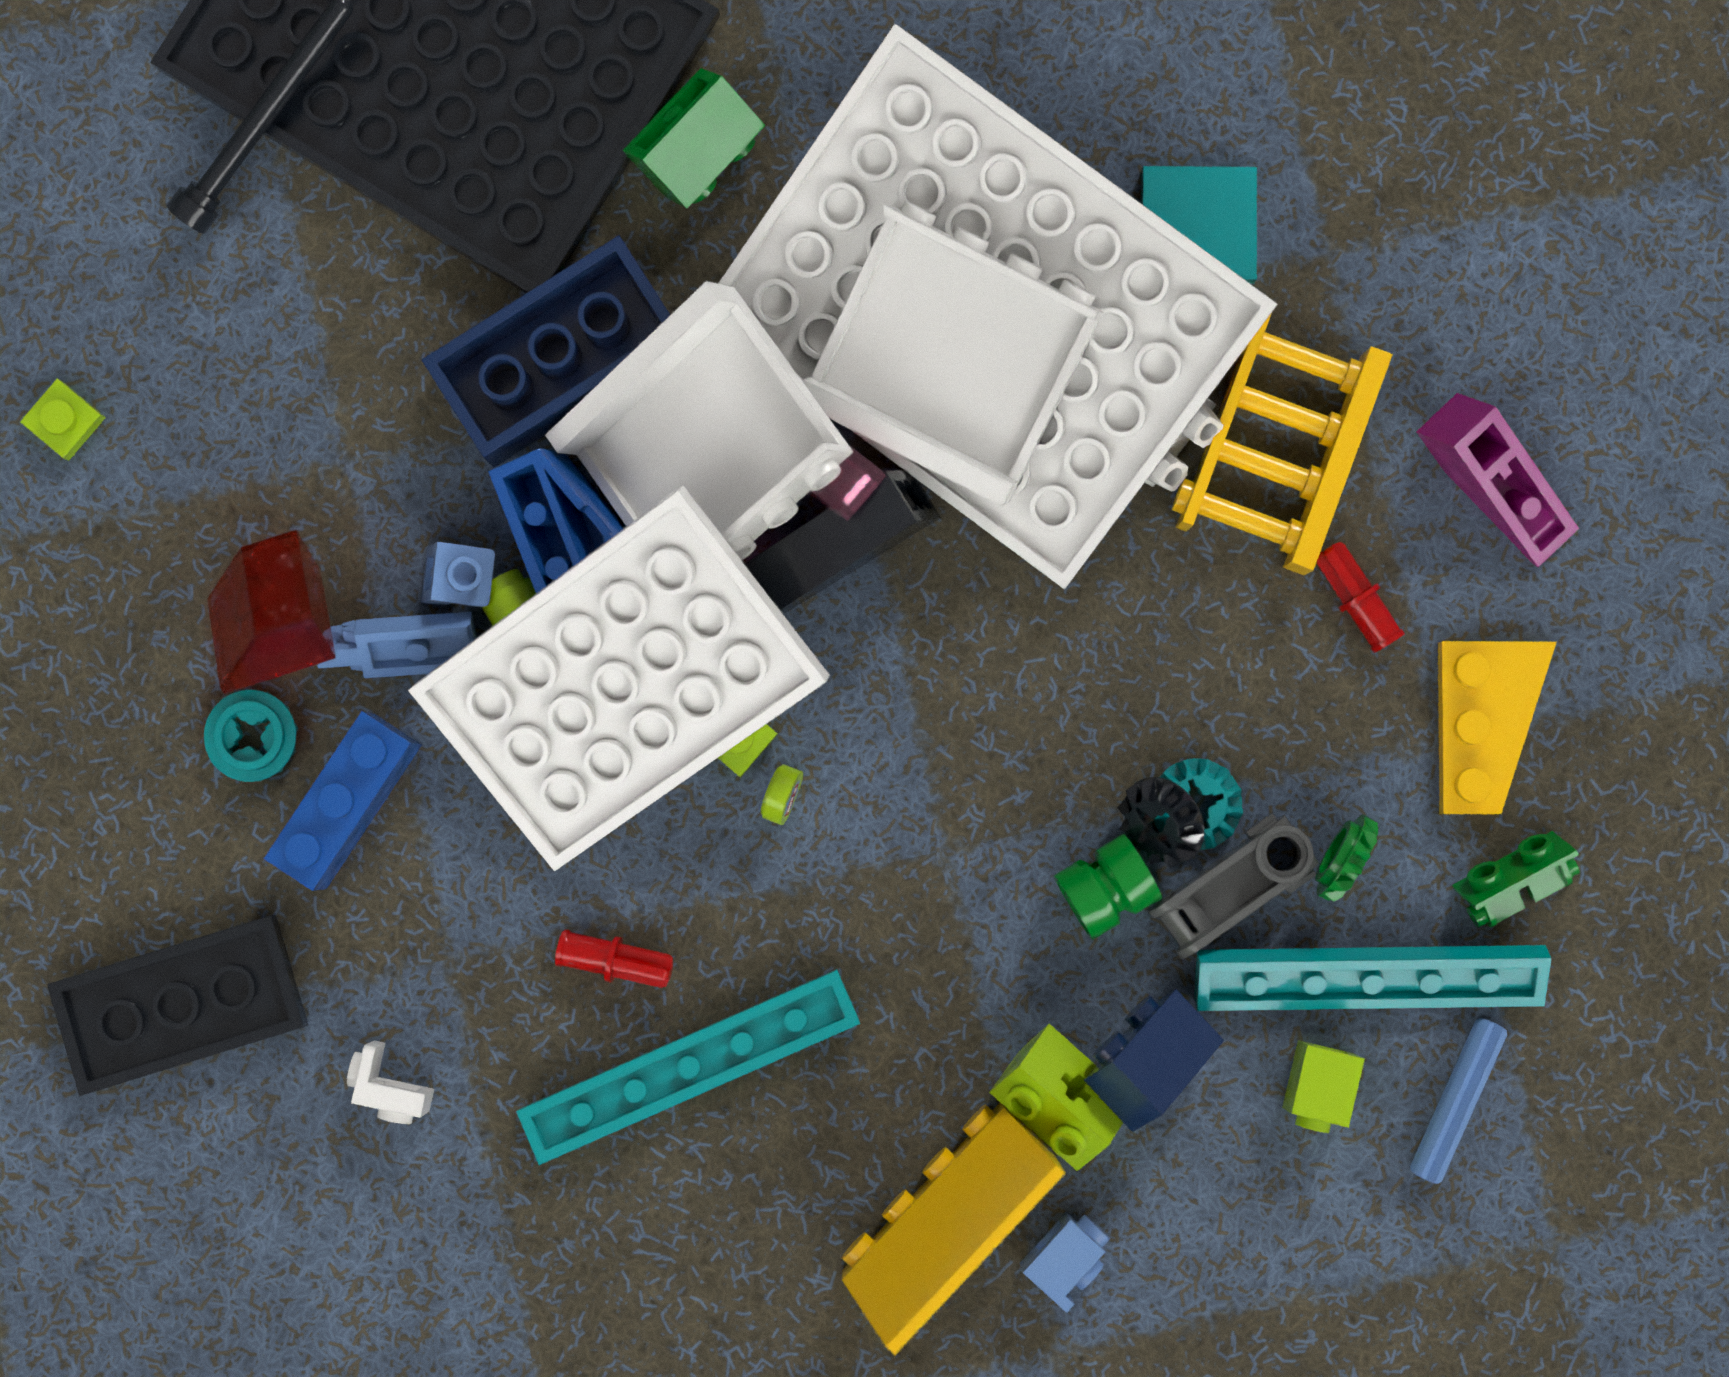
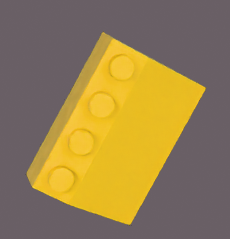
[842,1103,1065,1355]

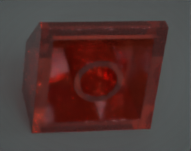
[207,529,336,694]

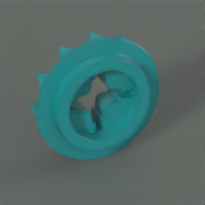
[204,690,299,782]
[1154,758,1243,850]

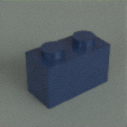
[1084,989,1224,1132]

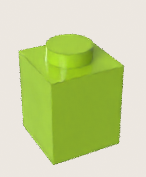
[1282,1040,1365,1133]

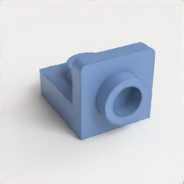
[421,542,495,607]

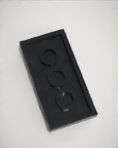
[47,915,308,1096]

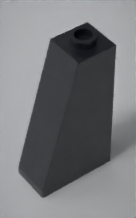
[744,470,941,614]

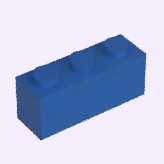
[264,711,422,891]

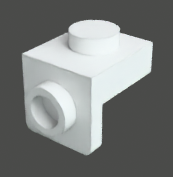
[347,1040,434,1124]

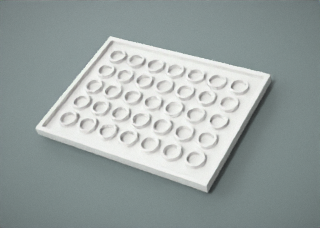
[718,24,1278,589]

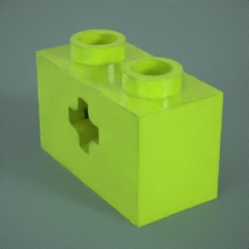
[989,1024,1123,1171]

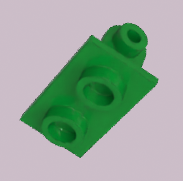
[1452,831,1580,928]

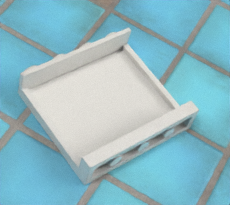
[802,201,1104,506]
[545,281,853,561]

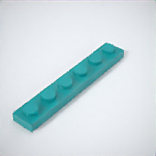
[1194,945,1552,1011]
[516,969,860,1165]

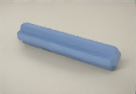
[1410,1018,1507,1184]

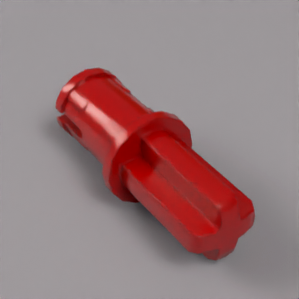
[1316,542,1405,653]
[555,929,673,988]

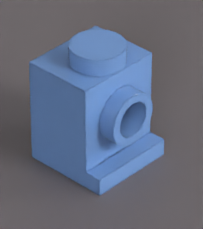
[1020,1212,1111,1313]

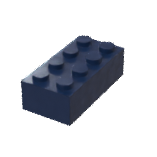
[421,235,670,468]

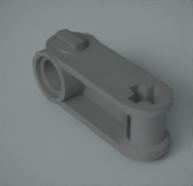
[1148,813,1319,959]

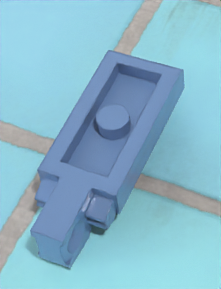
[313,612,477,678]

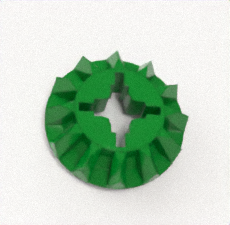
[1315,814,1378,902]

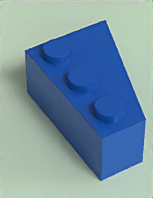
[488,448,626,594]

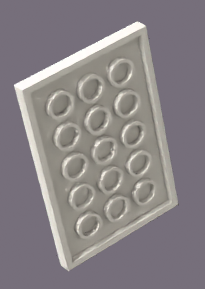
[408,485,829,871]

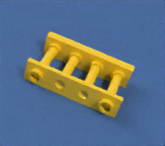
[1171,313,1393,575]

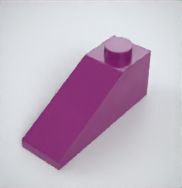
[1416,393,1579,567]

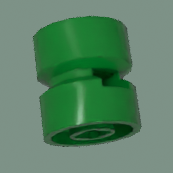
[1053,834,1162,940]

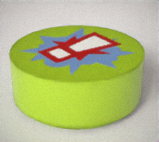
[761,764,803,825]

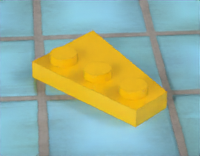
[1438,641,1557,814]

